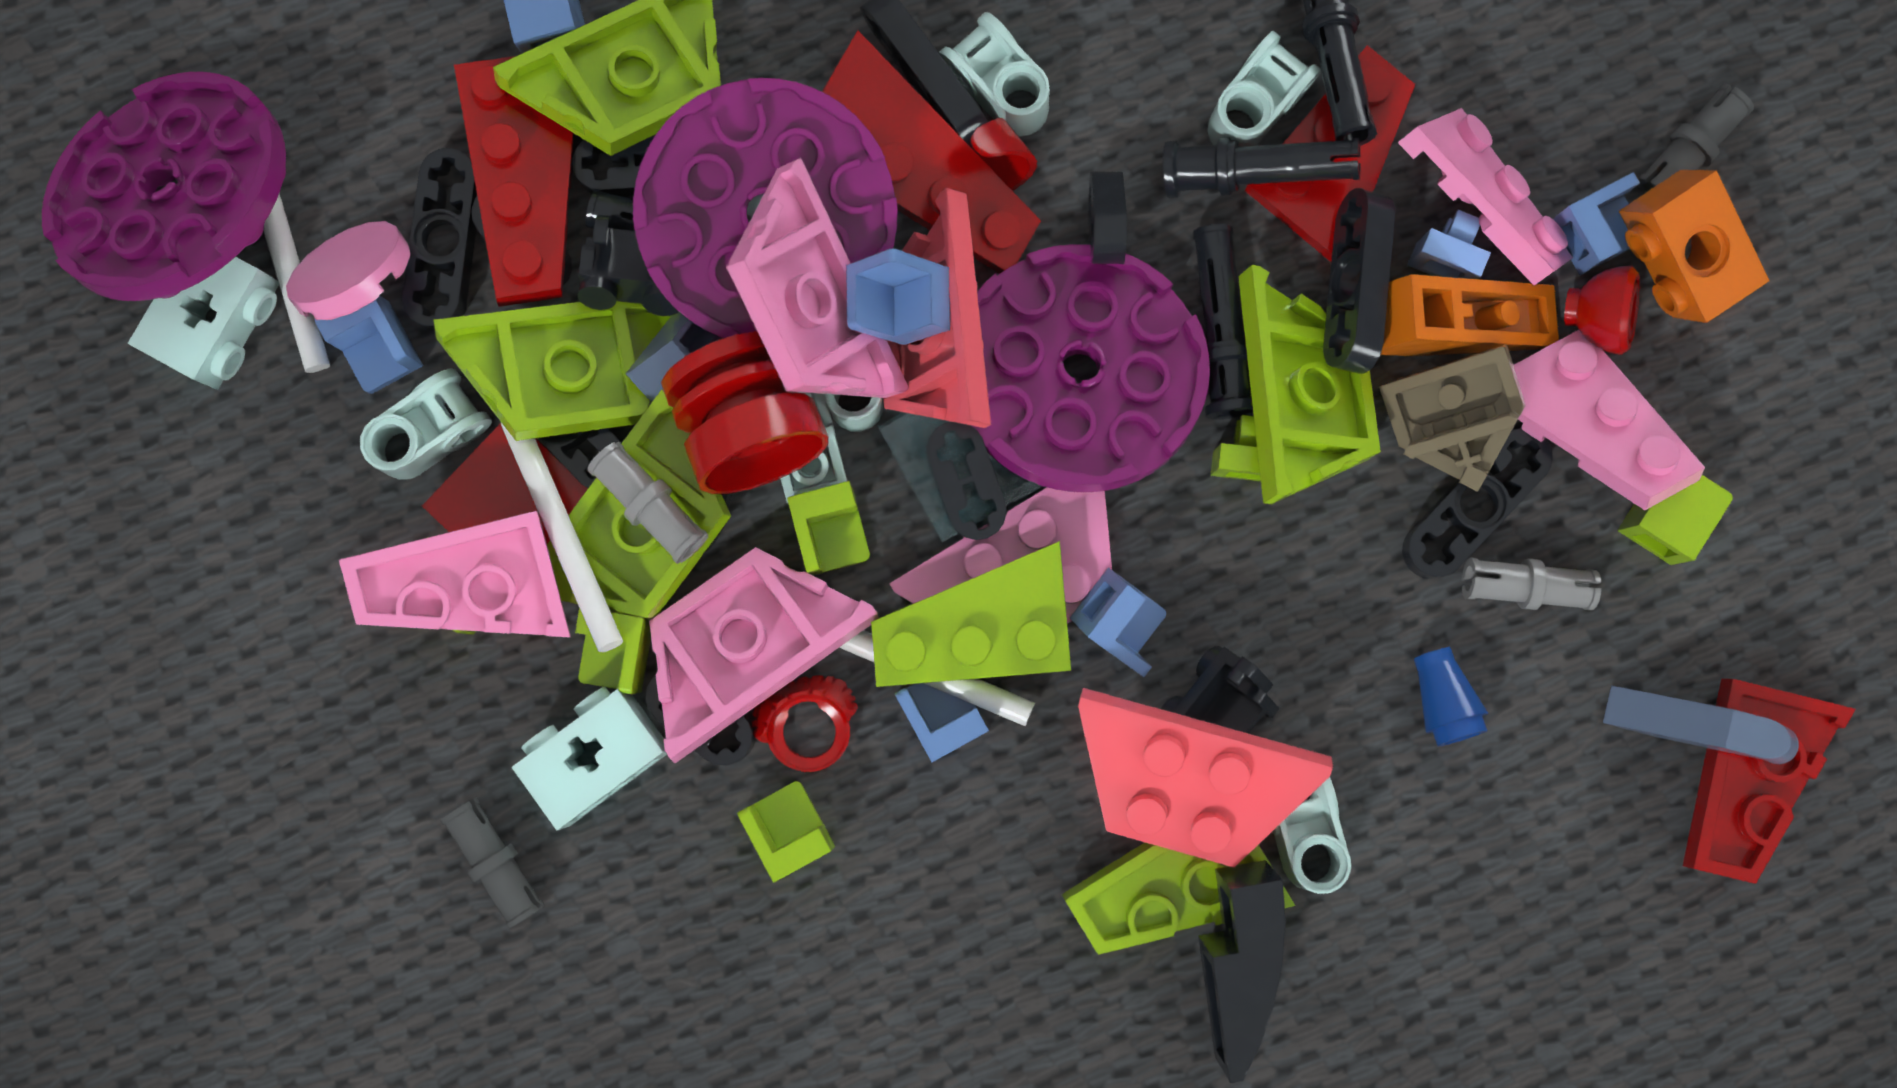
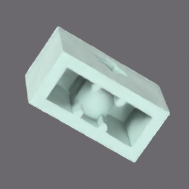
[127,257,279,390]
[511,687,667,831]

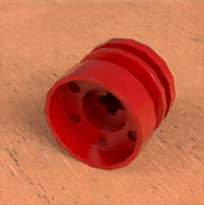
[661,331,828,494]

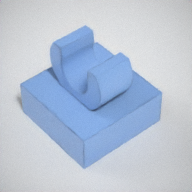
[1408,210,1491,279]

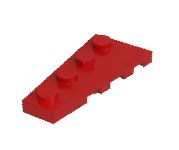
[821,31,1041,274]
[454,56,574,307]

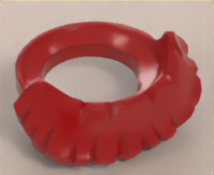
[752,675,858,772]

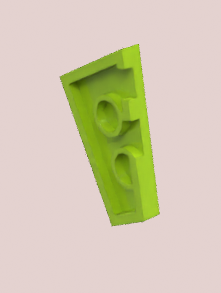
[871,541,1071,687]
[1061,842,1295,955]

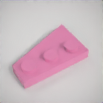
[1398,108,1573,285]
[1514,330,1705,510]
[339,511,571,637]

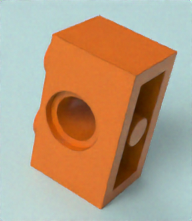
[1619,170,1770,323]

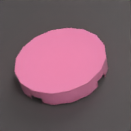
[286,221,411,320]

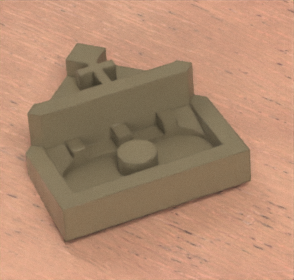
[1379,344,1526,492]

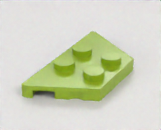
[493,0,721,156]
[1238,265,1381,504]
[434,301,671,441]
[547,389,731,619]

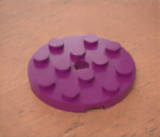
[42,72,286,301]
[633,78,898,338]
[972,244,1210,492]

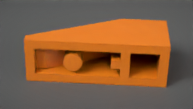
[1380,274,1559,356]

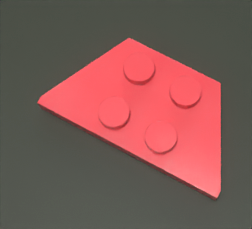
[883,188,991,428]
[1078,688,1333,867]

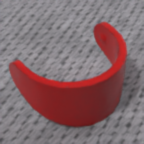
[971,118,1037,191]

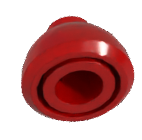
[1564,266,1640,355]

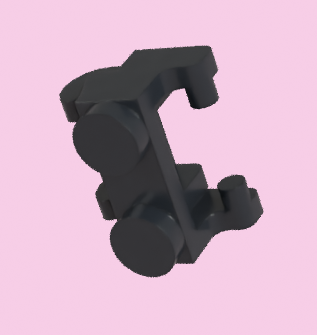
[578,215,679,316]
[1161,646,1280,734]

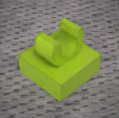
[1211,415,1261,481]

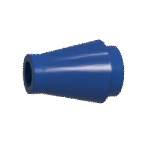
[1413,647,1489,747]

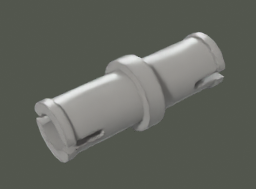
[588,442,708,564]
[1462,558,1601,610]

